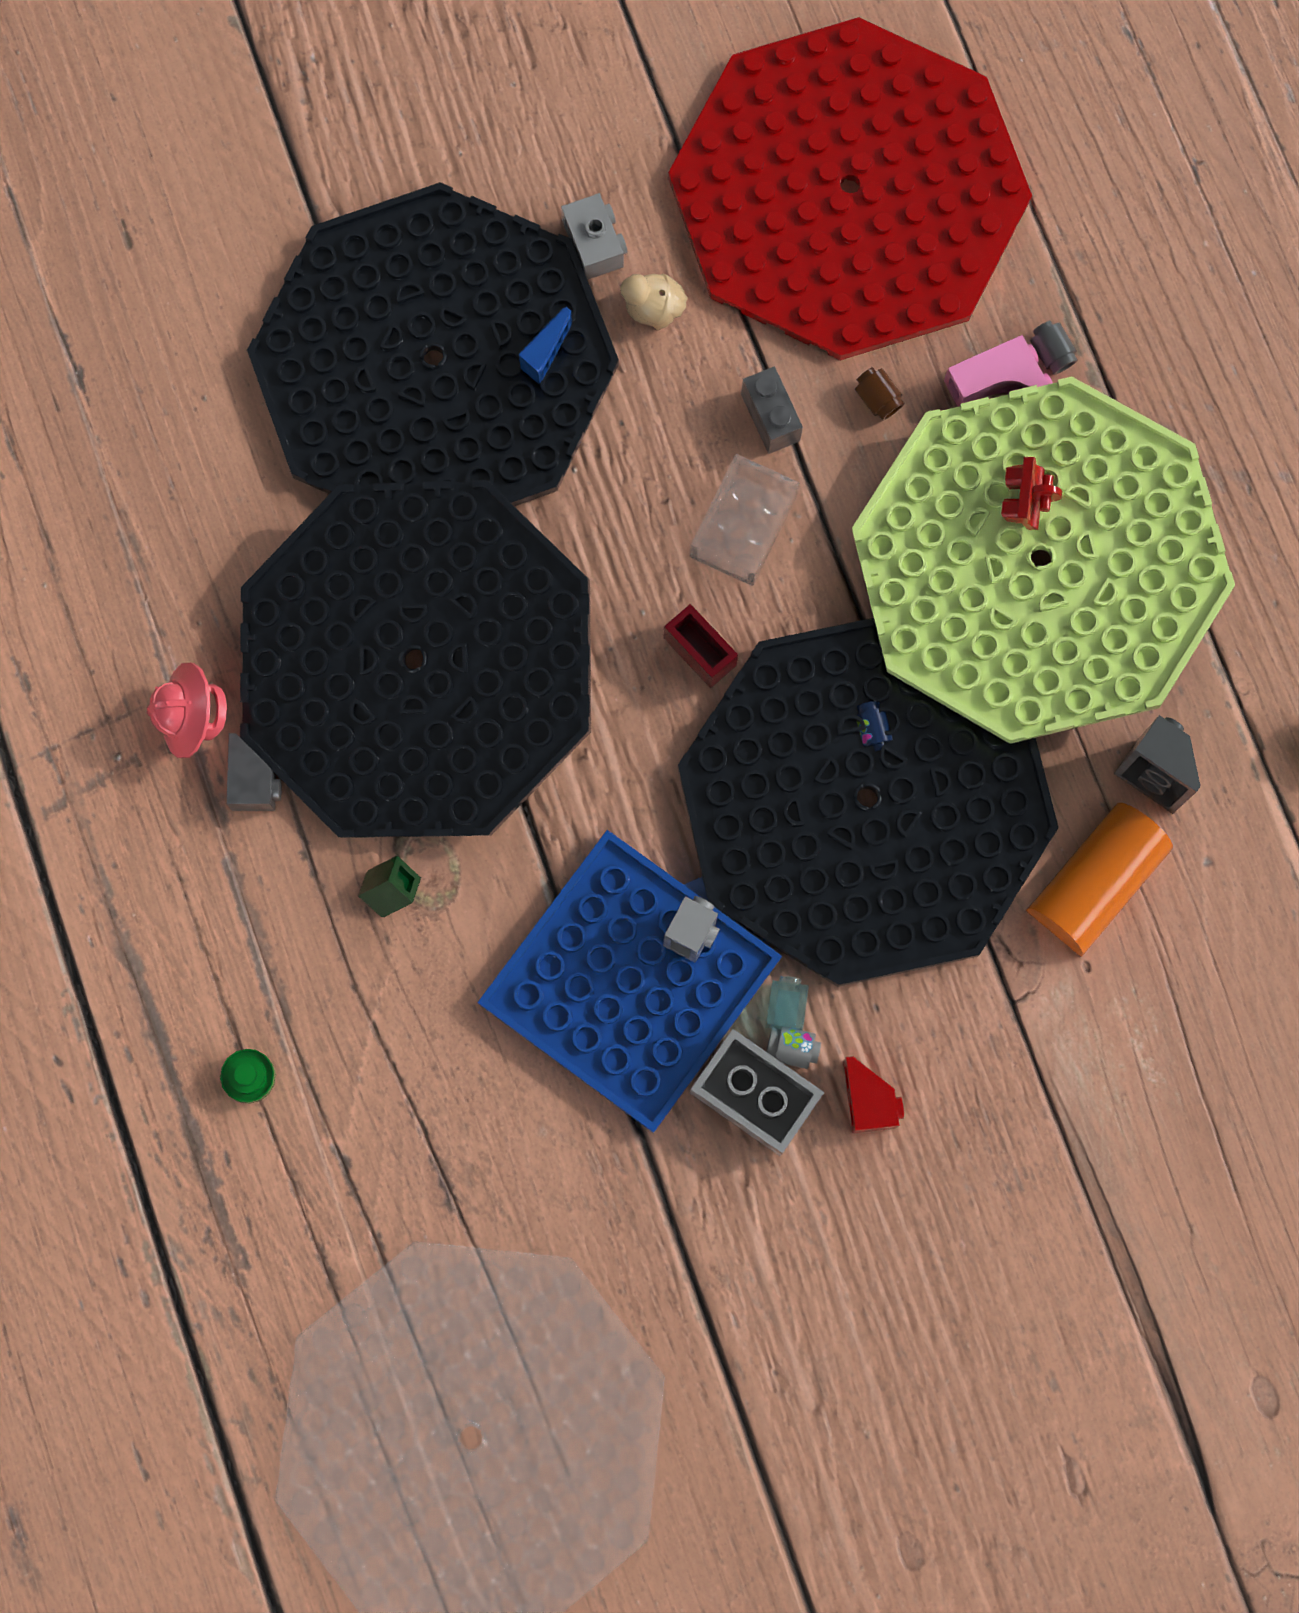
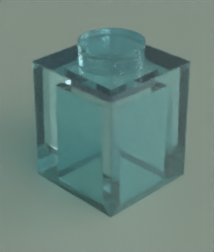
[765,976,809,1030]

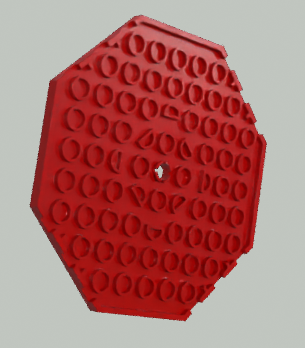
[668,17,1032,361]

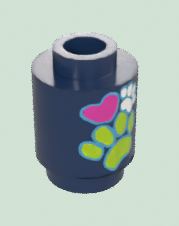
[856,701,893,752]

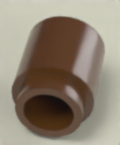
[855,367,905,421]

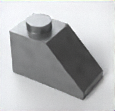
[227,733,282,811]

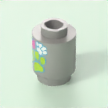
[766,1026,821,1069]

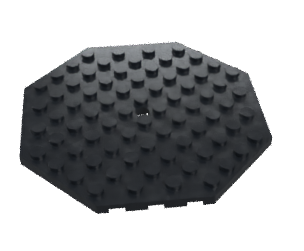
[247,182,619,506]
[240,480,591,838]
[678,618,1059,987]

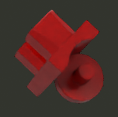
[1001,457,1063,530]

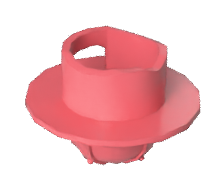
[147,662,227,758]

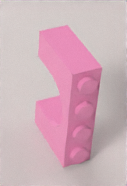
[944,335,1053,407]

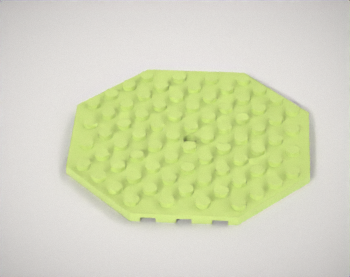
[852,376,1235,744]

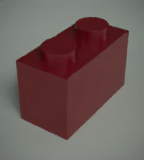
[663,604,738,688]

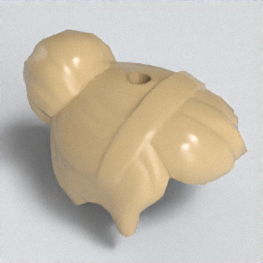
[620,273,688,331]

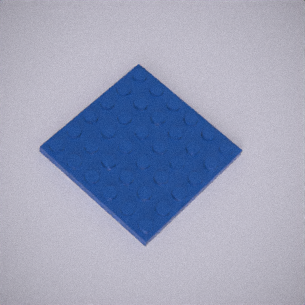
[477,830,782,1133]

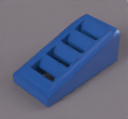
[519,307,572,384]

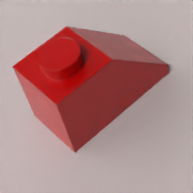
[843,1056,904,1133]

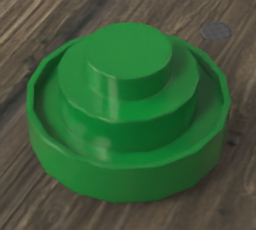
[220,1049,276,1104]

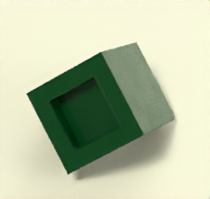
[358,856,421,917]

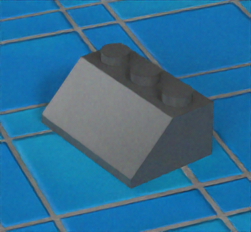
[1114,715,1201,814]

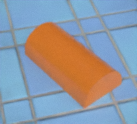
[1026,803,1173,957]

